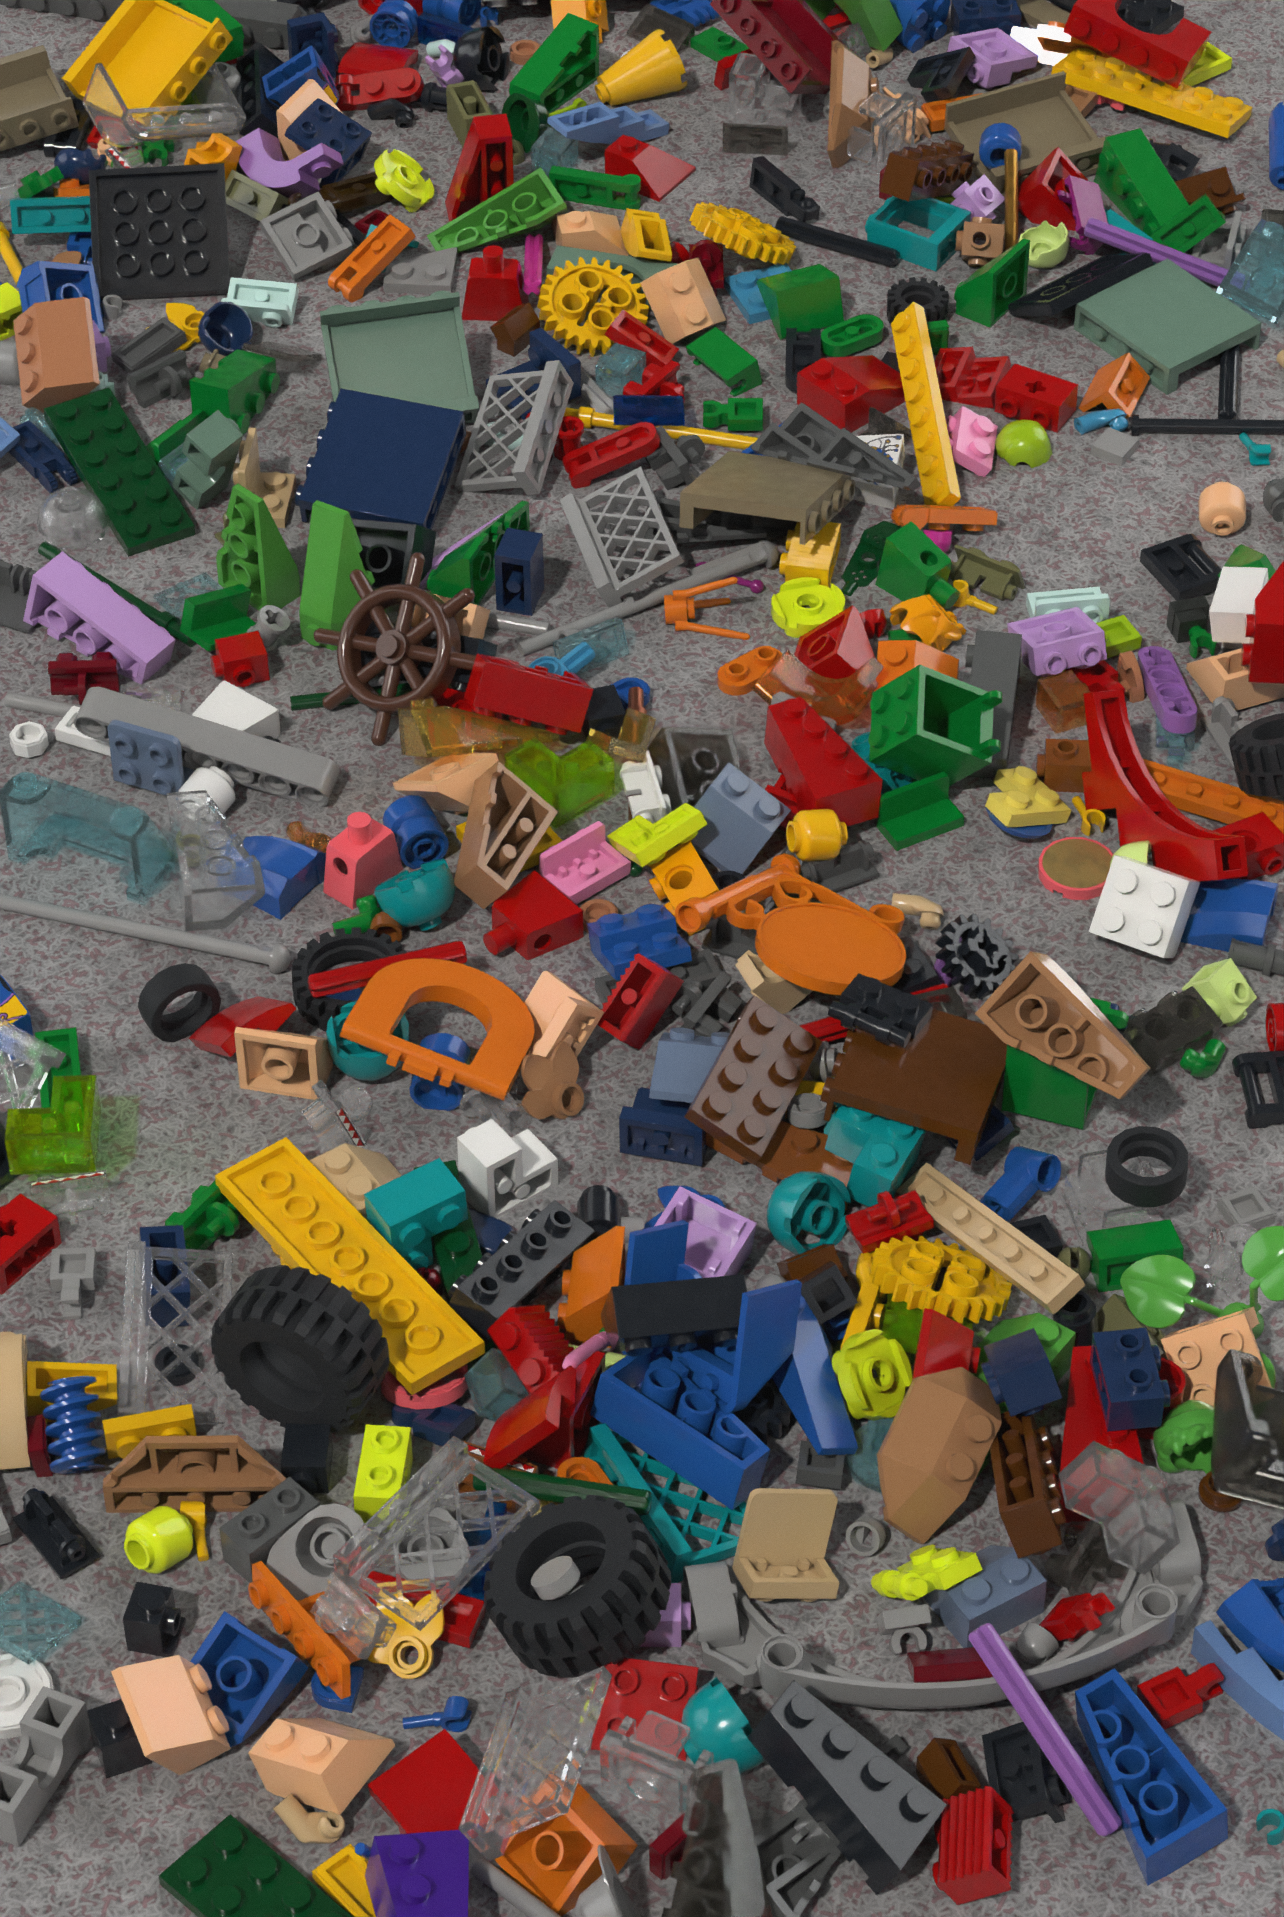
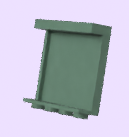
[1074,258,1261,395]
[320,290,479,424]

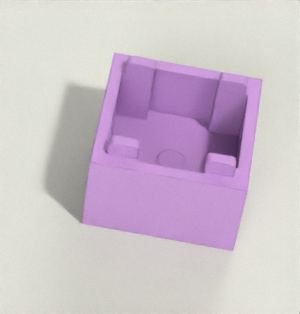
[654,1186,757,1278]

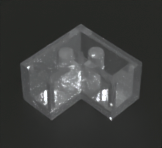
[729,52,801,136]
[1059,1441,1180,1575]

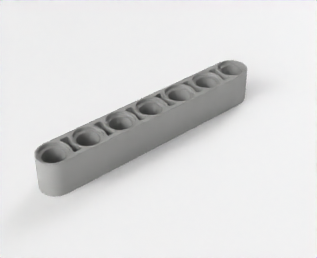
[74,687,340,807]

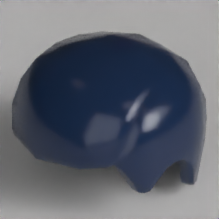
[54,148,108,184]
[198,302,253,356]

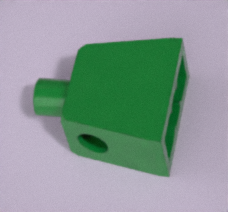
[875,521,960,609]

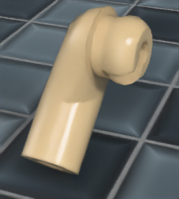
[866,45,893,68]
[891,893,944,930]
[273,1793,346,1844]

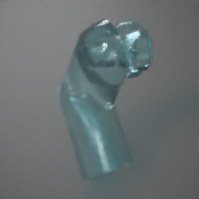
[20,407,58,444]

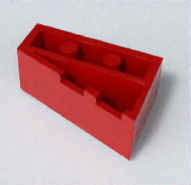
[445,114,514,222]

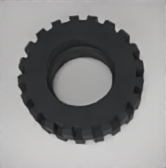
[211,1265,389,1433]
[483,1495,671,1678]

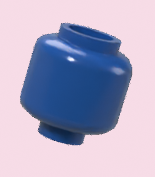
[979,123,1022,169]

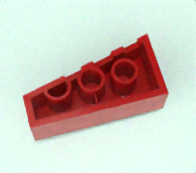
[764,697,883,827]
[1058,1346,1149,1523]

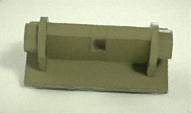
[949,544,1025,601]

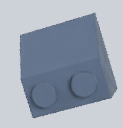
[691,762,791,874]
[649,1028,730,1103]
[923,1545,1047,1648]

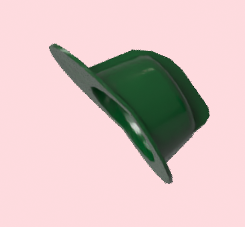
[502,93,552,153]

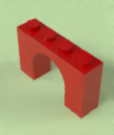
[1063,0,1212,88]

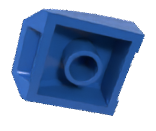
[16,261,105,333]
[216,836,326,920]
[1180,879,1279,952]
[1216,1578,1284,1672]
[190,1611,309,1747]

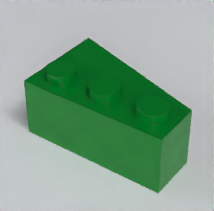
[509,13,599,113]
[189,349,280,434]

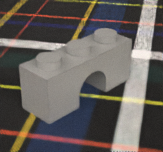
[0,1686,91,1847]

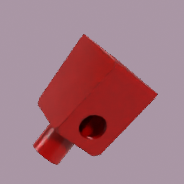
[462,245,529,321]
[483,870,584,960]

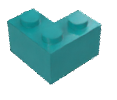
[825,1104,926,1207]
[364,1158,468,1270]

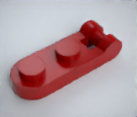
[335,68,425,111]
[562,422,660,489]

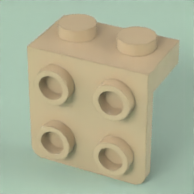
[732,1488,840,1602]

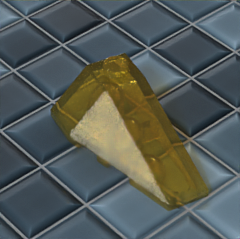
[398,698,559,758]

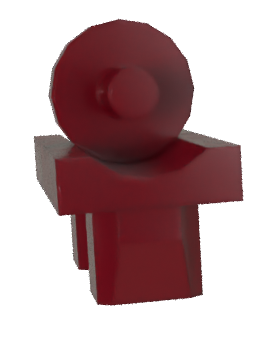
[689,239,724,297]
[48,652,120,705]

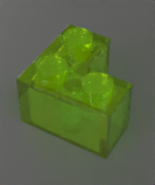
[505,738,615,828]
[5,1075,101,1175]

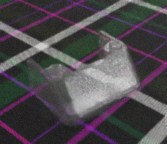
[82,62,246,148]

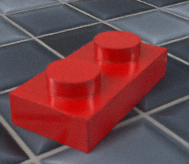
[604,310,679,367]

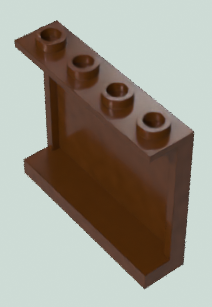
[820,1009,1007,1165]

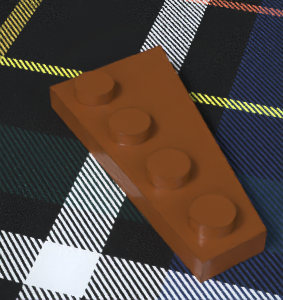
[706,1121,853,1215]

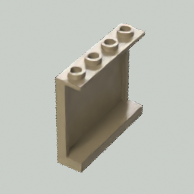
[0,45,79,151]
[944,71,1110,197]
[679,451,856,545]

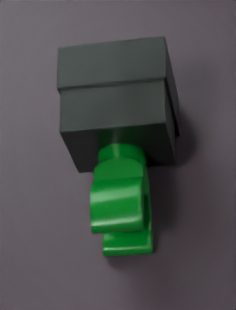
[1166,596,1217,658]

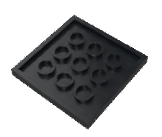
[89,163,230,301]

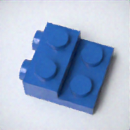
[587,904,692,980]

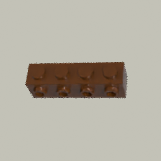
[879,140,974,202]
[990,1411,1066,1559]

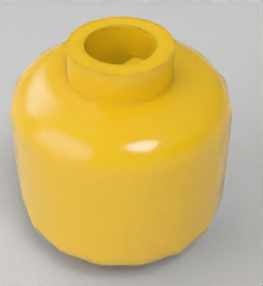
[786,809,848,862]

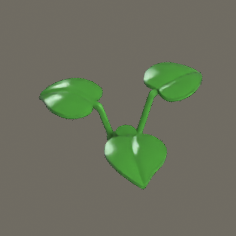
[1120,1226,1284,1429]

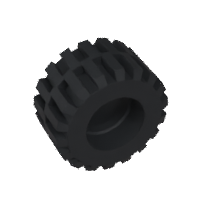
[1229,713,1284,796]

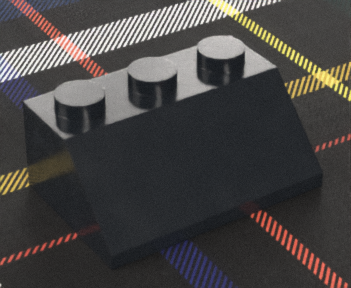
[352,519,436,590]
[601,1274,747,1356]

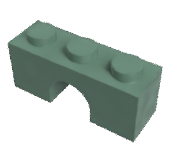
[172,410,243,510]

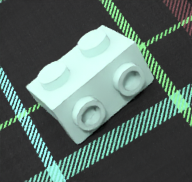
[221,277,299,328]
[1026,587,1110,623]

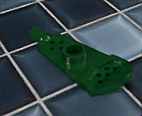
[841,521,901,596]

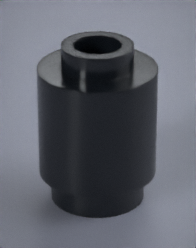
[577,1185,621,1242]
[1052,1291,1098,1347]

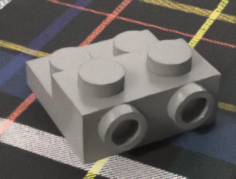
[260,191,354,280]

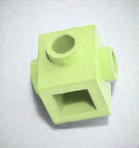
[1182,958,1257,1027]

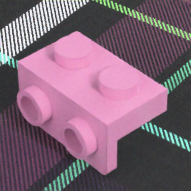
[946,406,998,477]
[539,821,631,905]

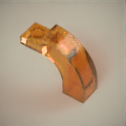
[752,650,884,726]

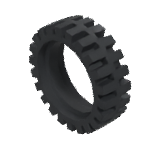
[292,927,407,1031]

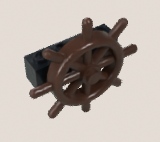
[314,552,498,746]

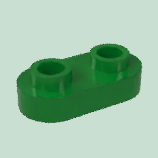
[821,314,884,357]

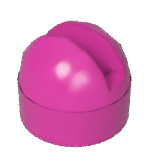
[923,529,953,553]

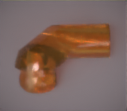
[286,821,331,853]

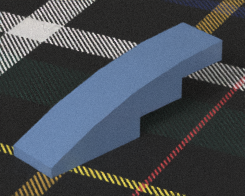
[547,102,669,144]
[1191,1620,1284,1741]

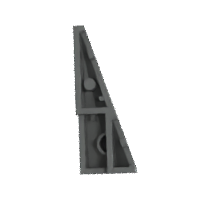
[750,402,921,490]
[644,496,797,543]
[710,1734,907,1917]

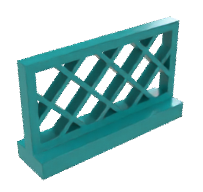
[10,196,91,234]
[584,1423,747,1583]

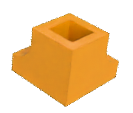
[551,0,609,44]
[184,133,242,182]

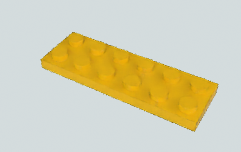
[1051,48,1253,138]

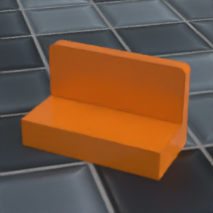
[1078,352,1150,419]

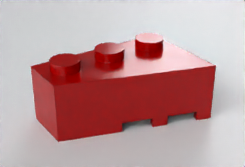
[464,653,594,735]

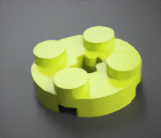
[374,149,434,213]
[771,577,845,638]
[832,1329,912,1421]

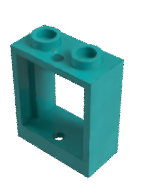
[865,196,971,272]

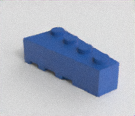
[590,1347,770,1510]
[1075,1668,1228,1886]

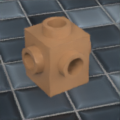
[955,217,1005,267]

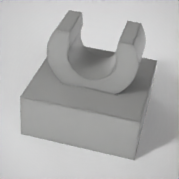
[876,1604,932,1656]

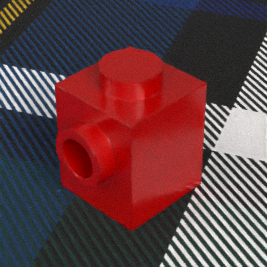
[210,630,270,687]

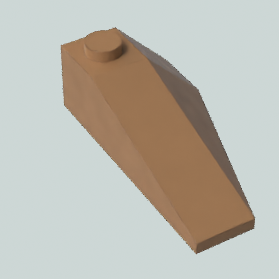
[975,951,1150,1099]

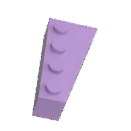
[23,551,176,684]

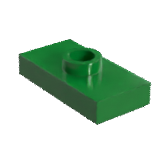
[691,27,749,62]

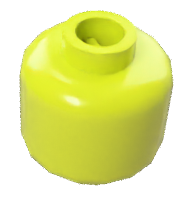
[124,1506,193,1574]

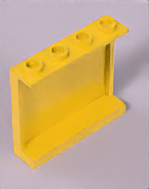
[62,0,233,137]

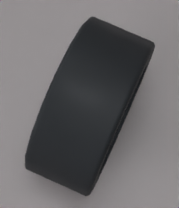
[138,963,221,1042]
[1105,1126,1188,1208]

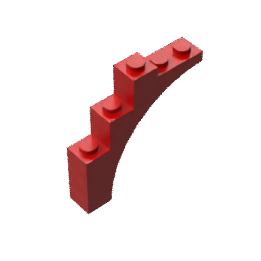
[1082,689,1248,881]

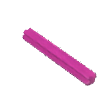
[523,233,543,295]

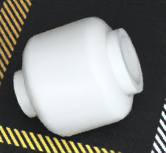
[177,766,236,824]

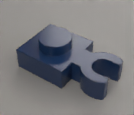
[392,1403,476,1448]

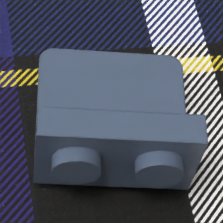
[107,720,195,798]

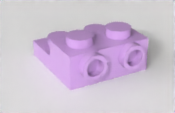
[947,28,1039,89]
[1007,607,1107,677]

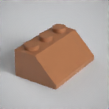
[13,297,100,414]

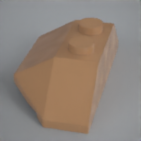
[827,40,879,168]
[877,1367,1002,1544]
[103,1435,286,1513]

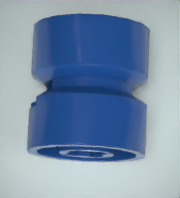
[422,0,481,30]
[383,795,449,869]
[409,1033,471,1111]

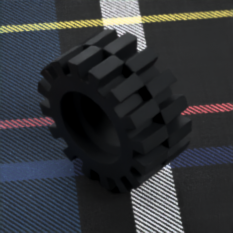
[887,277,949,323]

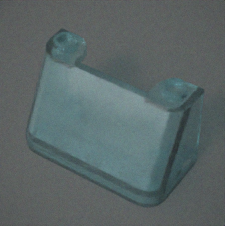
[0,772,177,906]

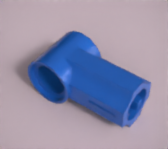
[980,1146,1061,1223]

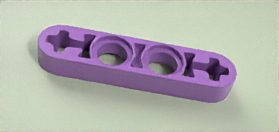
[1137,646,1197,734]

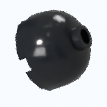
[451,26,509,91]

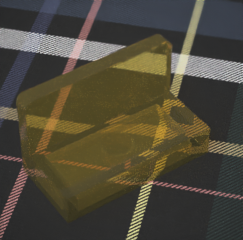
[586,708,656,763]

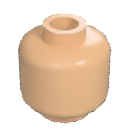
[1198,481,1246,536]

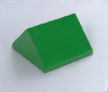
[756,264,844,340]

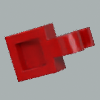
[1065,660,1125,694]
[1137,1663,1224,1730]

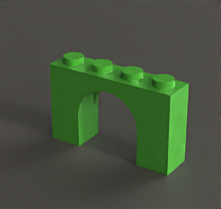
[804,0,903,52]

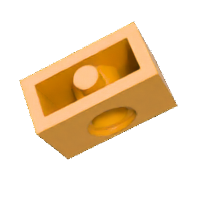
[648,841,727,936]

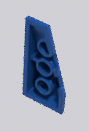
[771,1294,858,1455]

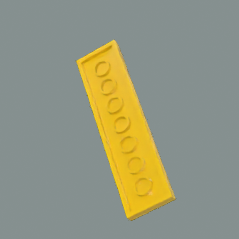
[215,1137,485,1395]

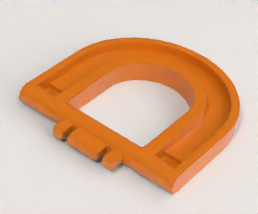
[340,958,534,1101]

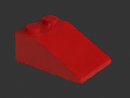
[797,355,905,433]
[1241,561,1284,684]

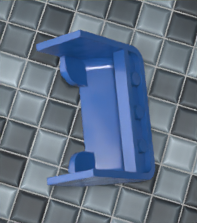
[622,1220,802,1414]

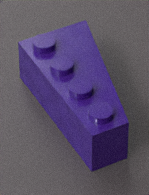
[365,1829,469,1917]

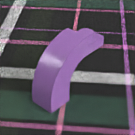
[235,128,344,198]

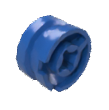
[369,0,419,48]

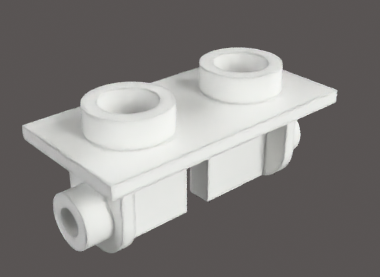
[619,750,671,824]

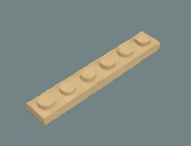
[897,1162,1085,1315]

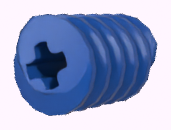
[40,1376,106,1474]

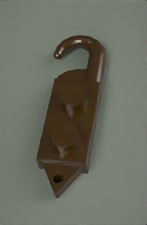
[288,172,394,213]

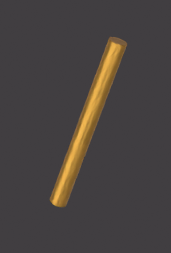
[1004,149,1018,251]

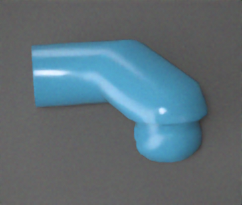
[1074,408,1129,435]

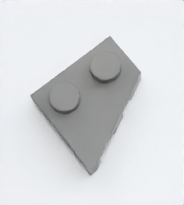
[383,247,458,294]

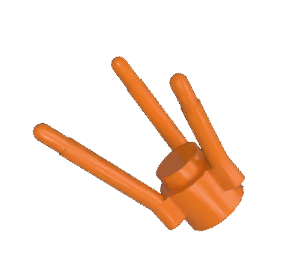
[664,577,750,640]

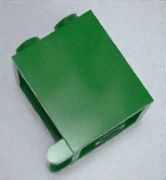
[868,665,1003,786]
[1002,997,1129,1130]

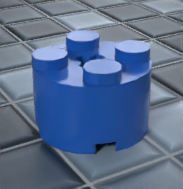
[890,0,951,53]

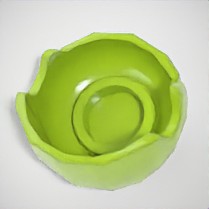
[995,420,1052,468]

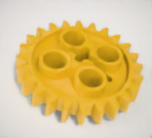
[689,202,796,265]
[537,257,649,357]
[869,1236,1012,1324]

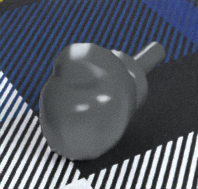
[1263,478,1284,524]

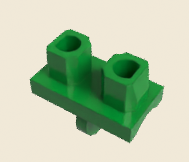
[165,1181,241,1258]

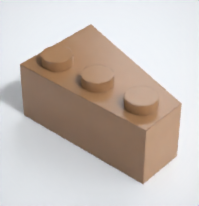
[454,761,558,909]

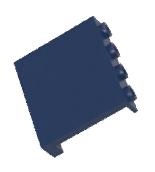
[295,388,466,530]

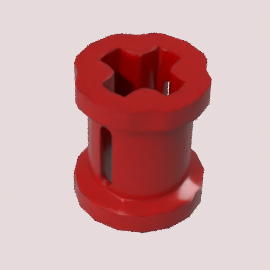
[553,416,584,461]

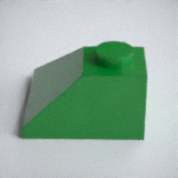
[954,238,1030,328]

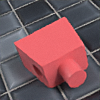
[323,812,403,910]

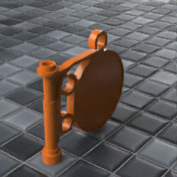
[675,853,906,996]

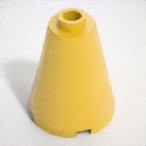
[595,29,688,106]

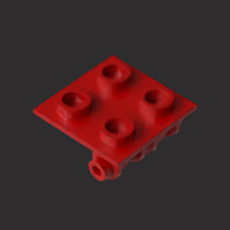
[591,1658,699,1762]

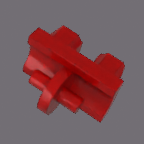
[623,360,685,420]
[845,1190,934,1254]

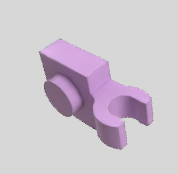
[425,45,464,87]

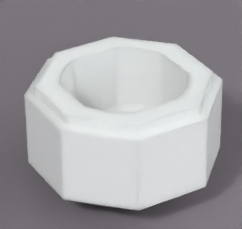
[9,721,49,758]

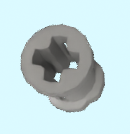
[246,605,290,654]

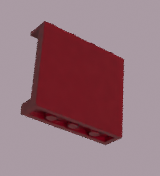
[710,0,844,94]

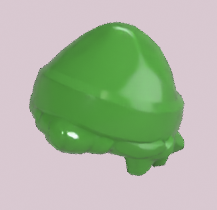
[1153,1400,1241,1474]

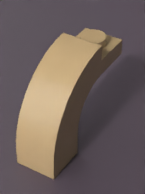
[0,1332,31,1470]

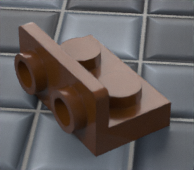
[1175,166,1246,215]

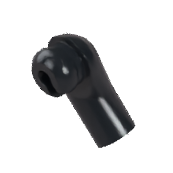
[367,98,414,128]

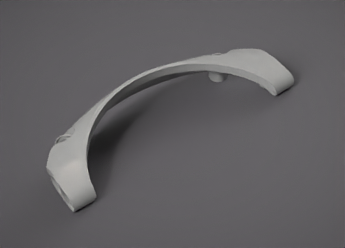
[683,1500,1203,1709]

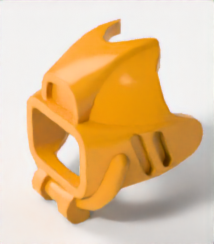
[889,594,966,652]

